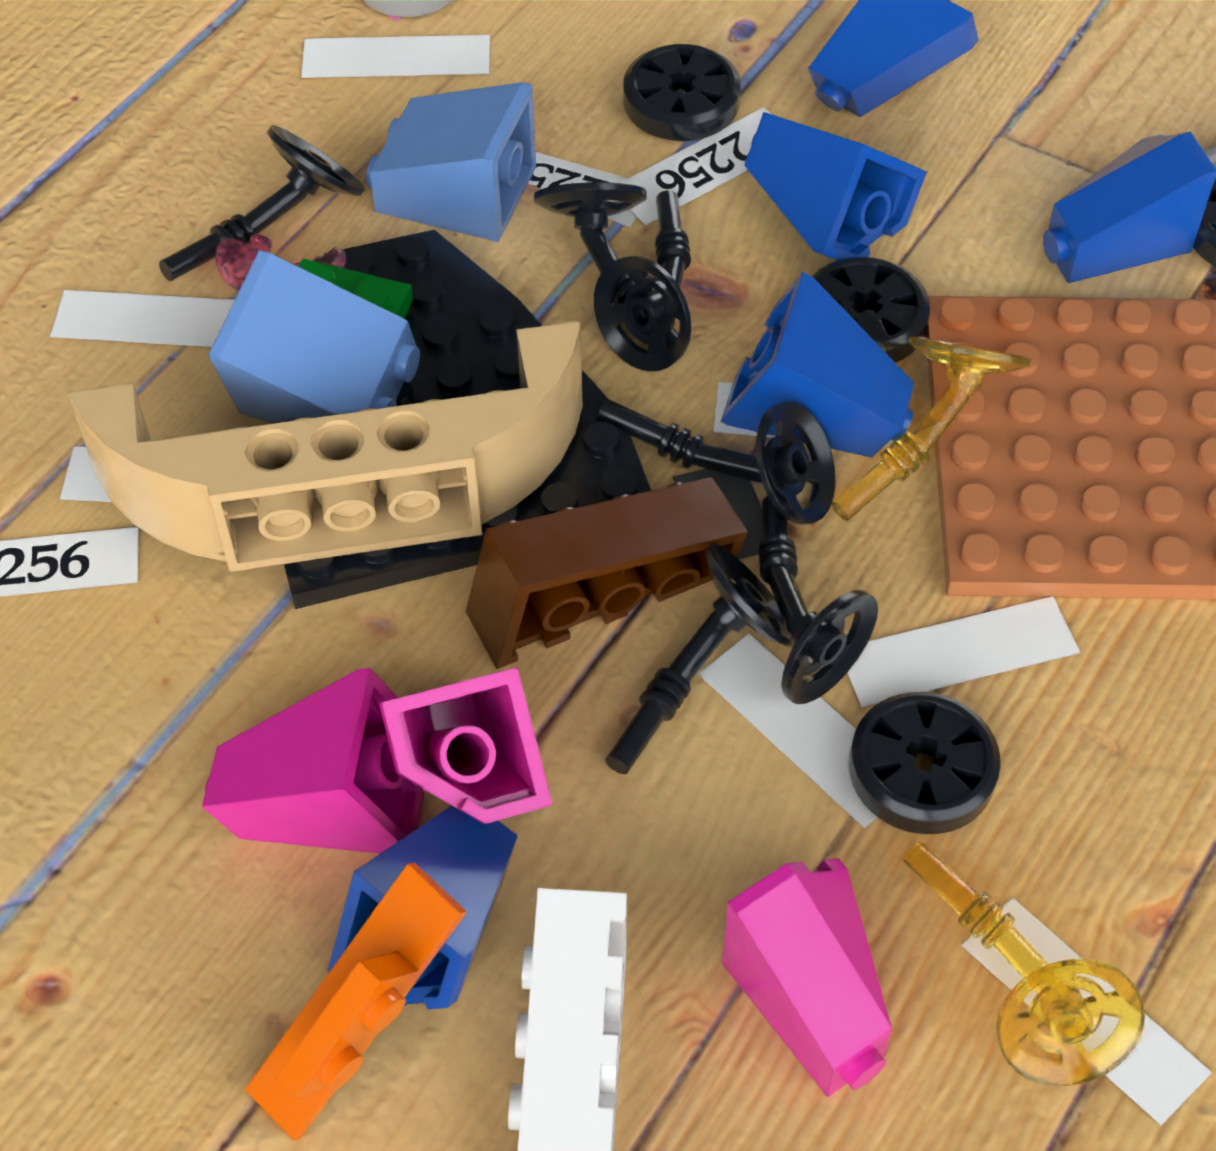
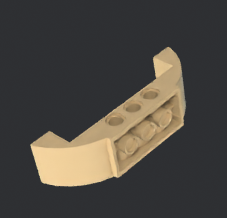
[68,321,583,572]

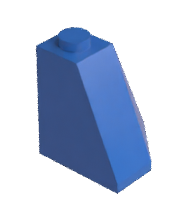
[808,0,979,117]
[744,112,927,260]
[1043,132,1216,284]
[720,272,914,458]
[327,806,518,1009]

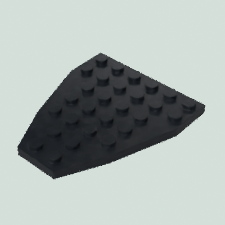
[284,230,651,609]

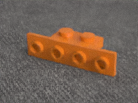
[245,862,467,1141]

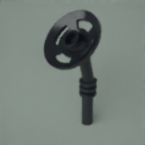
[159,125,365,281]
[534,182,679,350]
[594,190,691,371]
[597,399,835,525]
[759,495,878,705]
[605,543,793,774]

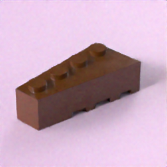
[466,477,748,669]

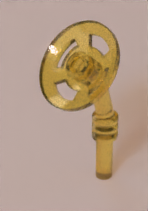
[832,336,1032,521]
[903,841,1145,1086]

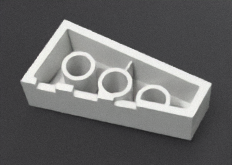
[508,888,627,1151]

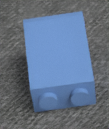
[366,82,536,242]
[208,250,420,424]

